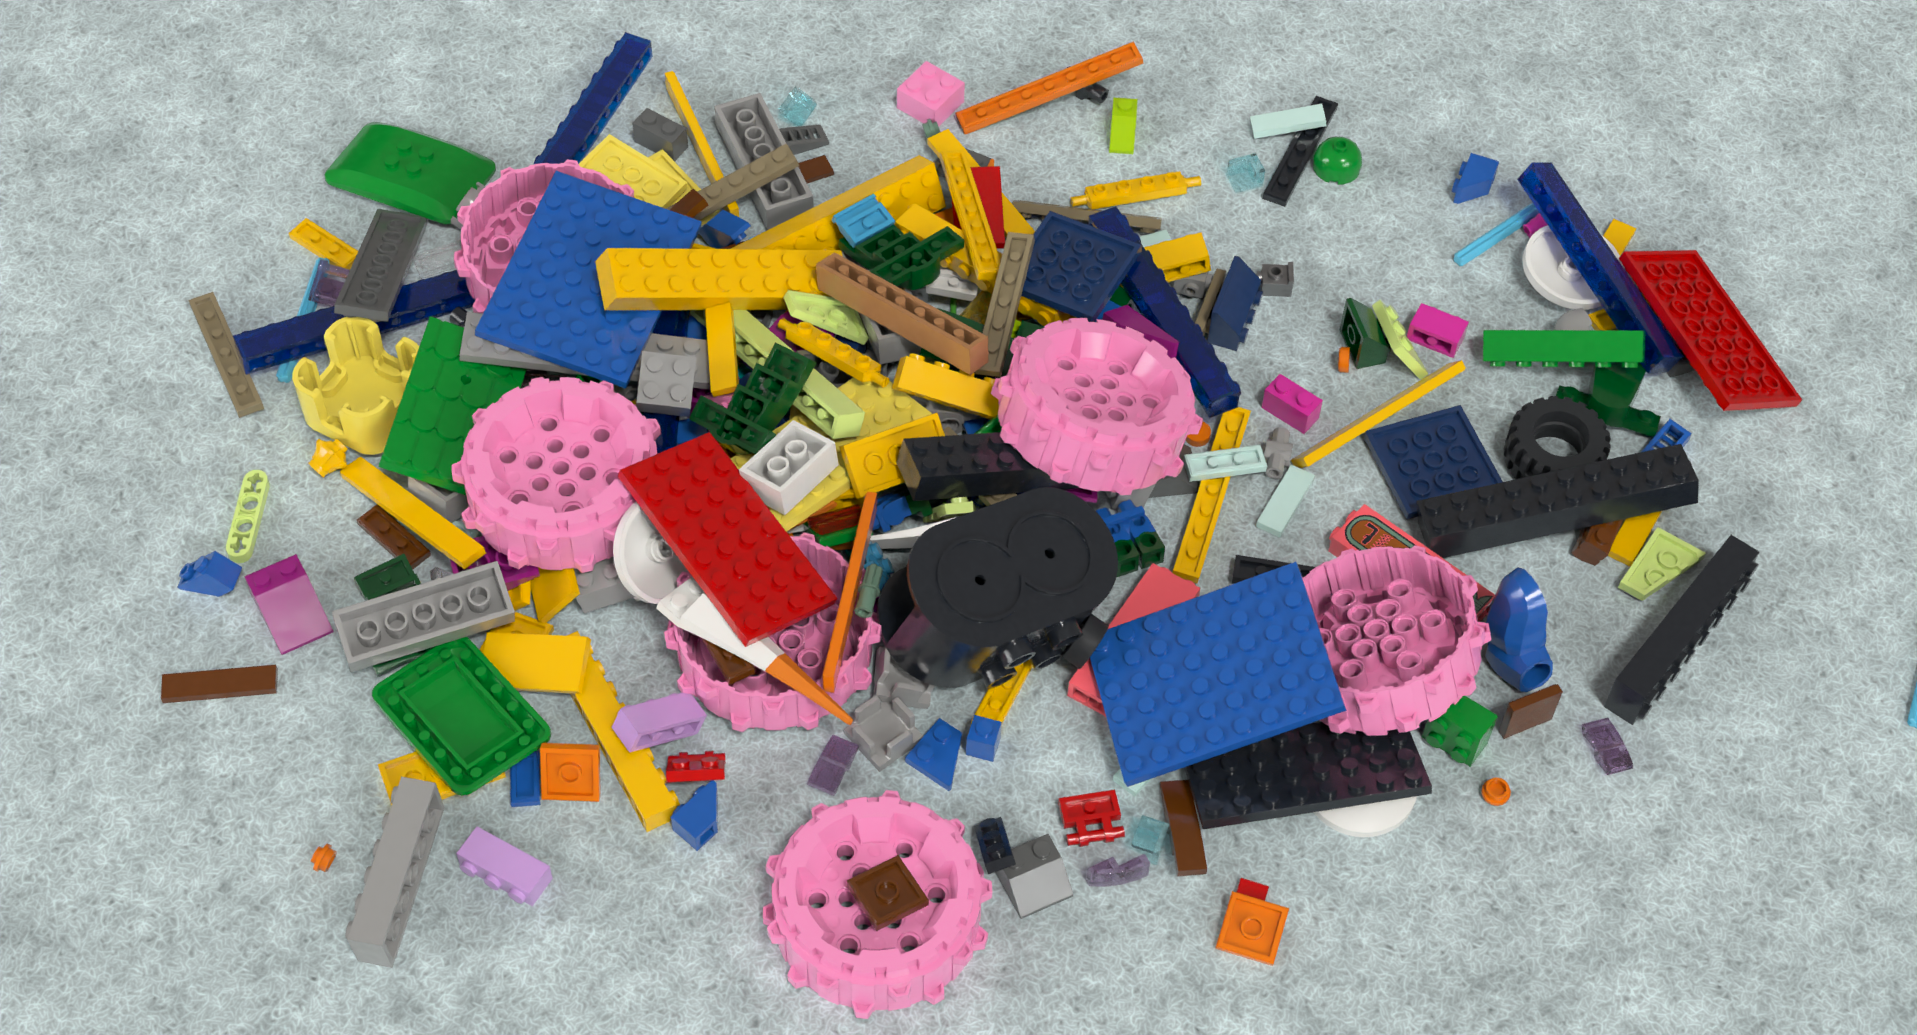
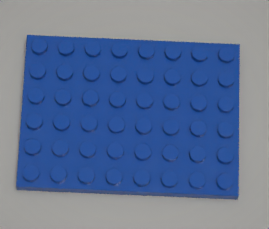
[475,171,702,389]
[1090,562,1347,787]

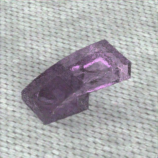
[1582,717,1633,775]
[807,735,859,796]
[1086,854,1150,887]

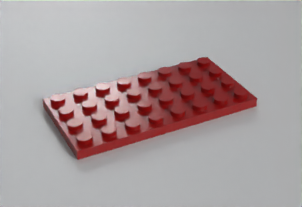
[1619,250,1802,411]
[618,432,838,647]

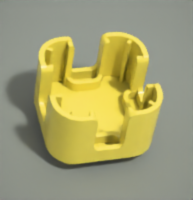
[292,317,419,455]

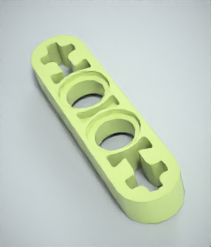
[226,470,270,563]

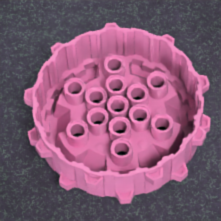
[454,159,634,314]
[991,318,1203,495]
[452,377,661,573]
[664,532,882,732]
[1303,546,1491,736]
[763,790,992,1019]

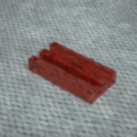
[808,504,862,535]

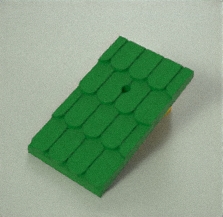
[378,316,527,495]

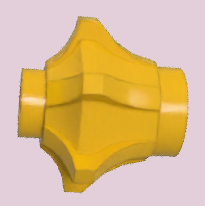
[308,438,348,478]

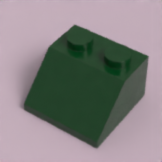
[1339,298,1391,369]

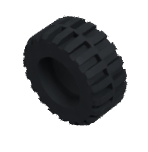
[1503,396,1611,479]

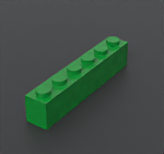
[1483,330,1645,368]

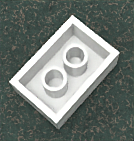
[739,420,839,515]

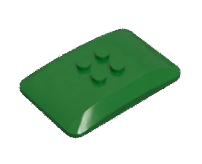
[325,122,496,224]
[372,637,551,796]

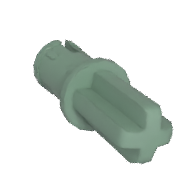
[854,564,883,618]

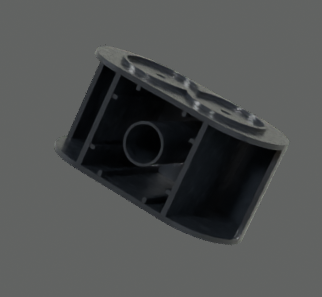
[877,487,1118,689]

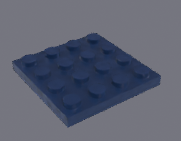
[1021,211,1142,322]
[1363,405,1503,520]

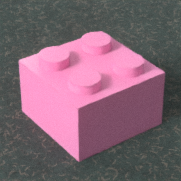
[897,61,965,126]

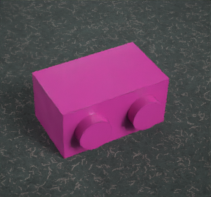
[1407,303,1469,358]
[1261,374,1323,434]

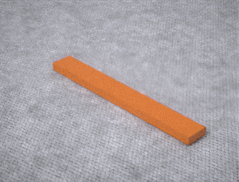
[955,41,1144,134]
[823,491,877,693]

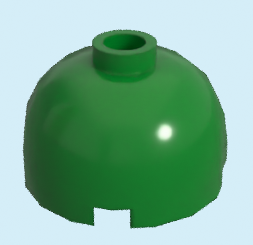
[1313,136,1362,185]

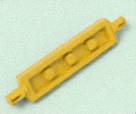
[1070,171,1201,209]
[778,318,889,388]

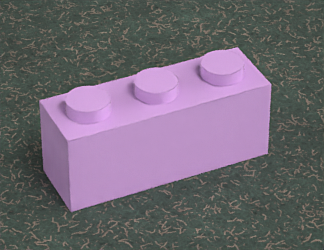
[612,693,707,753]
[456,827,553,906]

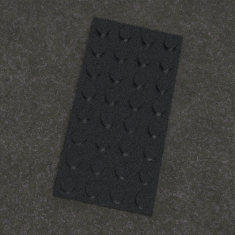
[1184,722,1432,829]

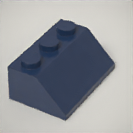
[1207,256,1263,352]

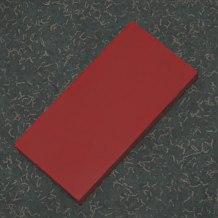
[952,166,1005,249]

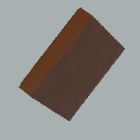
[1499,684,1563,739]
[847,855,929,931]

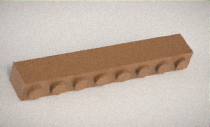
[816,252,989,375]

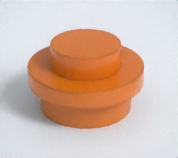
[1481,777,1511,806]
[311,843,337,872]

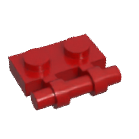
[666,751,726,782]
[1058,789,1125,847]

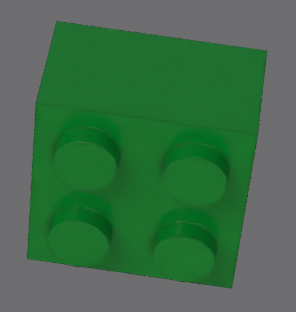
[1422,696,1498,767]

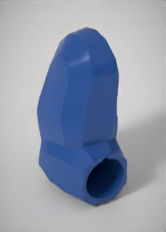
[1485,567,1553,692]

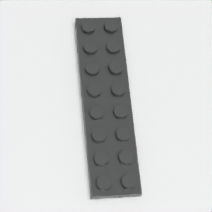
[334,209,427,322]

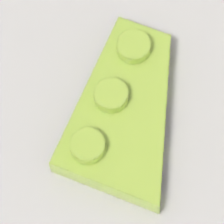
[783,290,869,345]
[1372,300,1428,379]
[923,497,976,523]
[1618,527,1706,601]

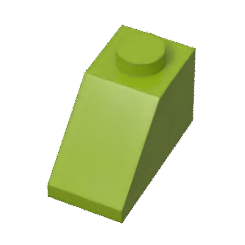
[1109,97,1138,154]

